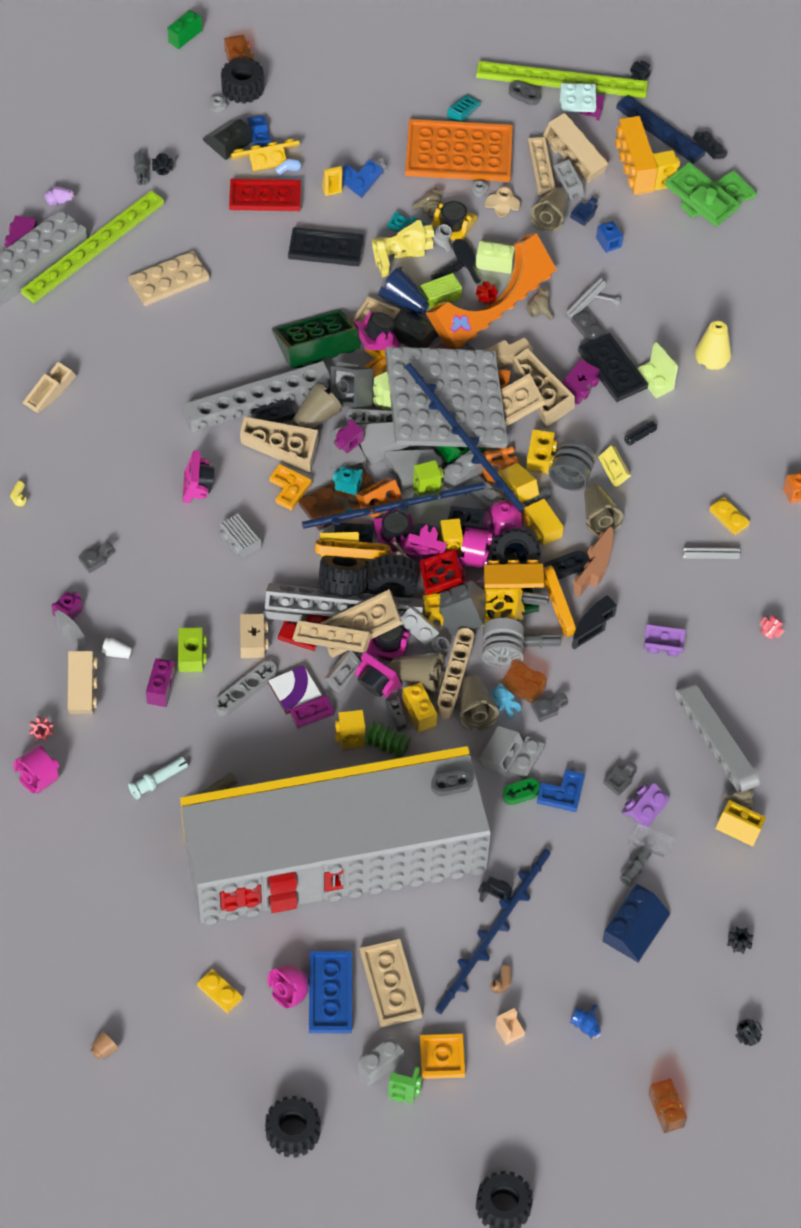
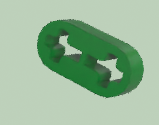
[502,778,540,805]

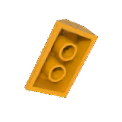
[484,560,544,588]

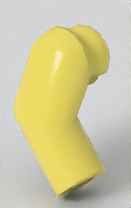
[10,481,27,507]

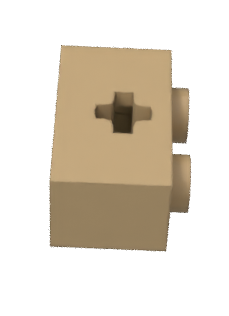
[240,614,268,658]

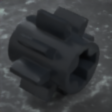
[630,60,651,81]
[152,153,173,175]
[727,926,753,954]
[735,1019,763,1046]

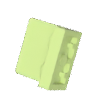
[637,342,678,398]

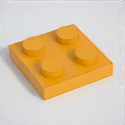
[420,1034,465,1079]

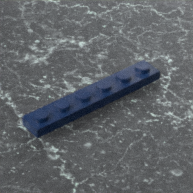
[616,95,705,164]

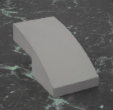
[55,610,86,649]

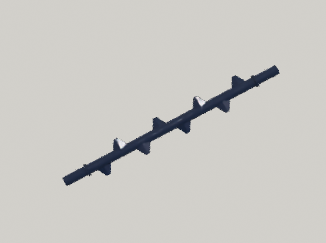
[405,363,525,512]
[302,482,484,529]
[435,849,551,1014]

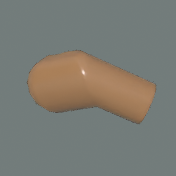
[490,965,511,993]

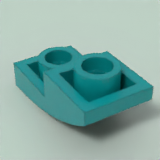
[387,211,428,233]

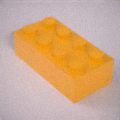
[614,116,658,194]

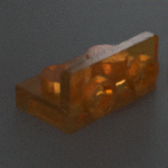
[500,660,547,703]

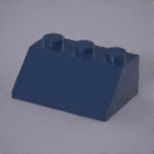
[602,883,670,963]

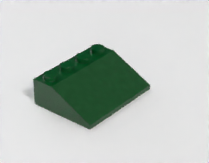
[272,309,361,368]

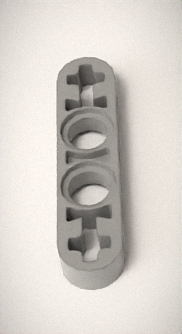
[214,661,277,716]

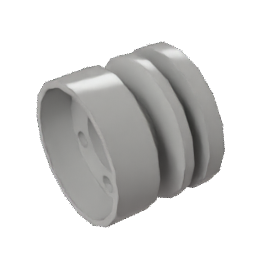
[482,618,524,668]

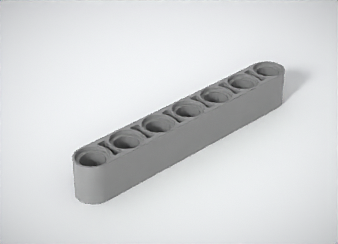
[675,683,759,793]

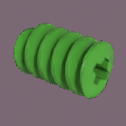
[365,721,411,758]

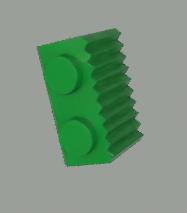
[167,10,203,49]

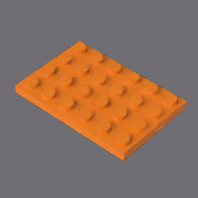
[405,119,513,182]

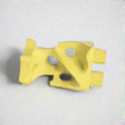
[372,220,434,278]

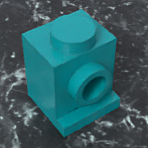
[333,466,363,495]

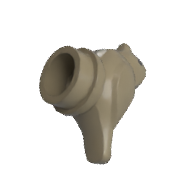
[412,188,443,216]
[526,288,553,320]
[722,788,754,810]

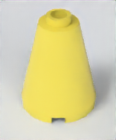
[695,321,732,369]

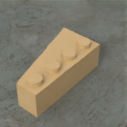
[513,348,575,428]
[240,417,318,473]

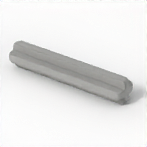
[566,278,606,319]
[683,547,740,559]

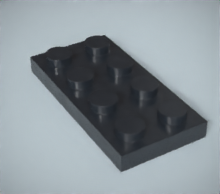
[288,227,364,267]
[578,333,649,402]

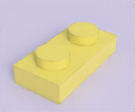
[598,445,631,487]

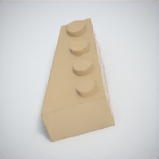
[543,113,608,183]

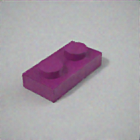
[289,695,334,729]

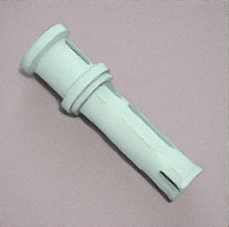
[128,756,188,800]

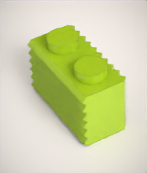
[420,273,462,310]

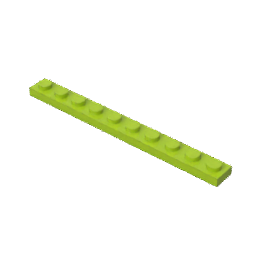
[476,61,648,98]
[21,190,164,304]

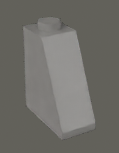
[358,422,409,464]
[330,425,366,482]
[384,450,444,491]

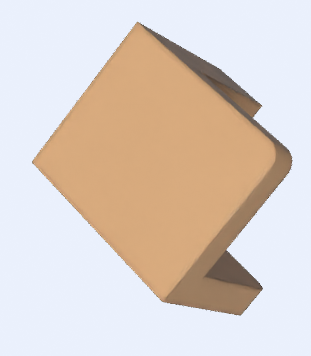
[495,1008,525,1045]

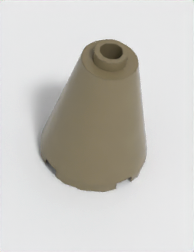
[530,187,568,232]
[291,383,342,429]
[584,484,624,536]
[388,652,445,692]
[459,675,499,730]

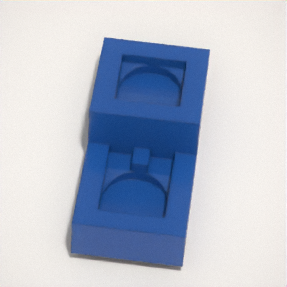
[247,115,271,148]

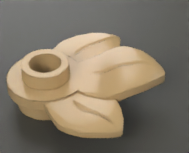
[485,187,520,217]

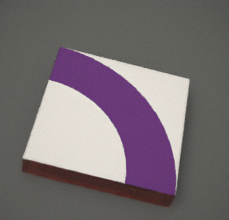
[268,665,322,715]

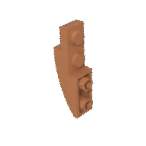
[573,527,613,597]

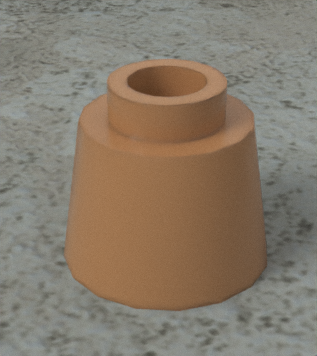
[90,1031,119,1060]

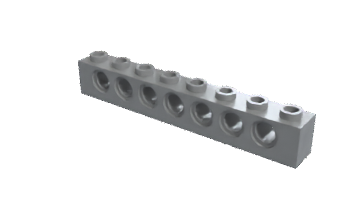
[183,361,331,432]
[265,583,424,617]

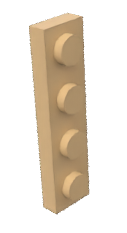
[527,137,555,195]
[292,621,372,653]

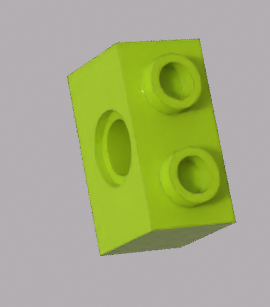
[412,460,444,495]
[178,628,207,672]

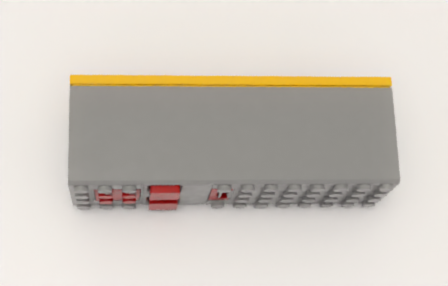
[180,746,491,925]

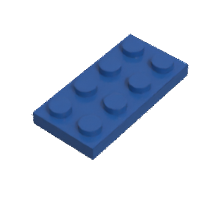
[309,951,352,1033]

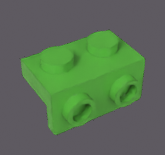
[388,1067,423,1103]

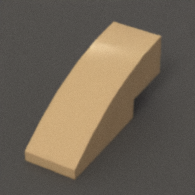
[485,338,533,368]
[22,362,76,414]

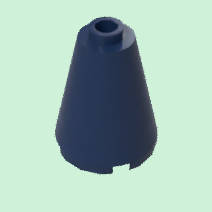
[378,267,429,315]

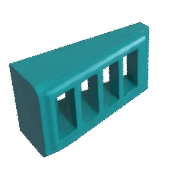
[447,95,481,122]

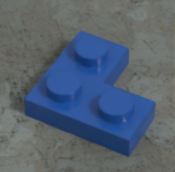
[342,159,384,198]
[537,769,585,812]

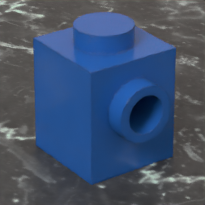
[596,221,623,253]

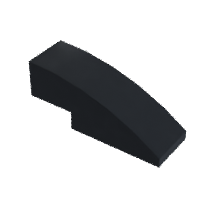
[572,595,617,650]

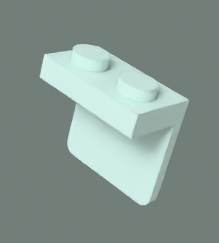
[559,83,596,112]

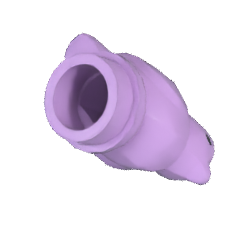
[44,184,74,206]

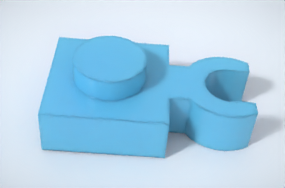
[489,684,521,719]

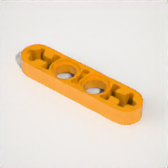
[314,539,391,559]
[543,565,576,637]

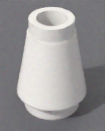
[101,637,132,659]

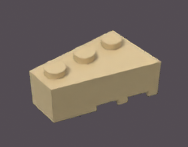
[68,651,98,714]

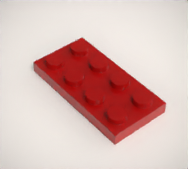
[229,179,301,211]

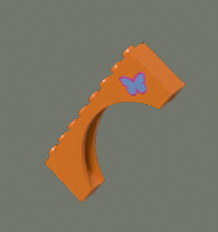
[426,233,557,349]

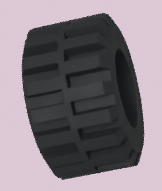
[221,57,264,104]
[492,528,541,564]
[368,554,418,598]
[318,555,369,595]
[265,1096,320,1158]
[476,1171,533,1228]

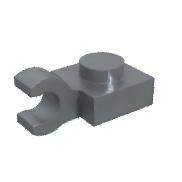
[78,541,114,573]
[531,693,568,722]
[603,761,637,796]

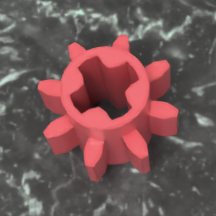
[759,615,785,639]
[29,715,54,741]

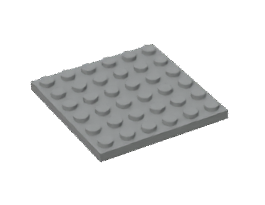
[385,347,508,448]

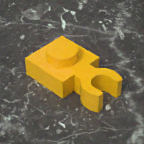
[422,593,444,626]

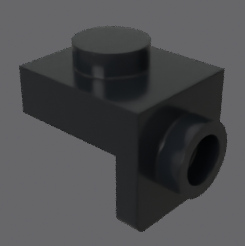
[478,876,512,902]

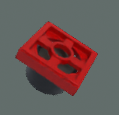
[419,549,466,596]

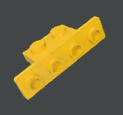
[230,139,300,172]

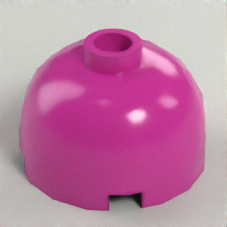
[487,500,523,538]
[267,964,308,1009]

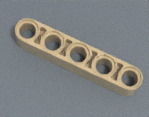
[437,628,474,719]

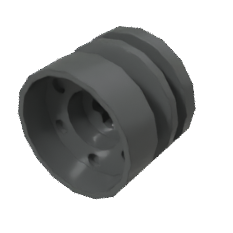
[549,441,596,491]

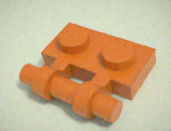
[482,446,519,483]

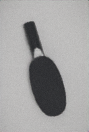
[452,239,481,284]

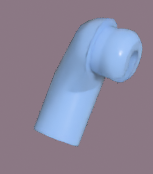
[275,158,301,175]

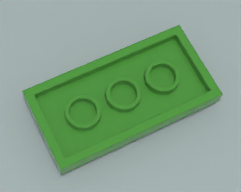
[664,162,741,228]

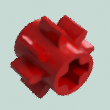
[475,281,498,304]

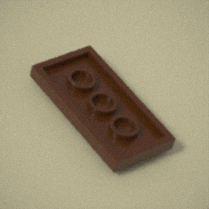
[299,467,375,531]

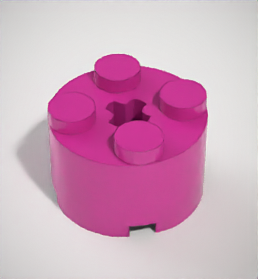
[460,527,493,569]
[13,745,59,794]

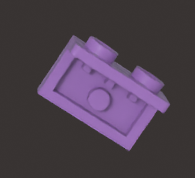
[643,625,686,656]
[622,782,670,829]

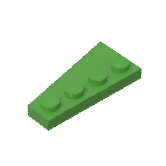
[680,171,757,218]

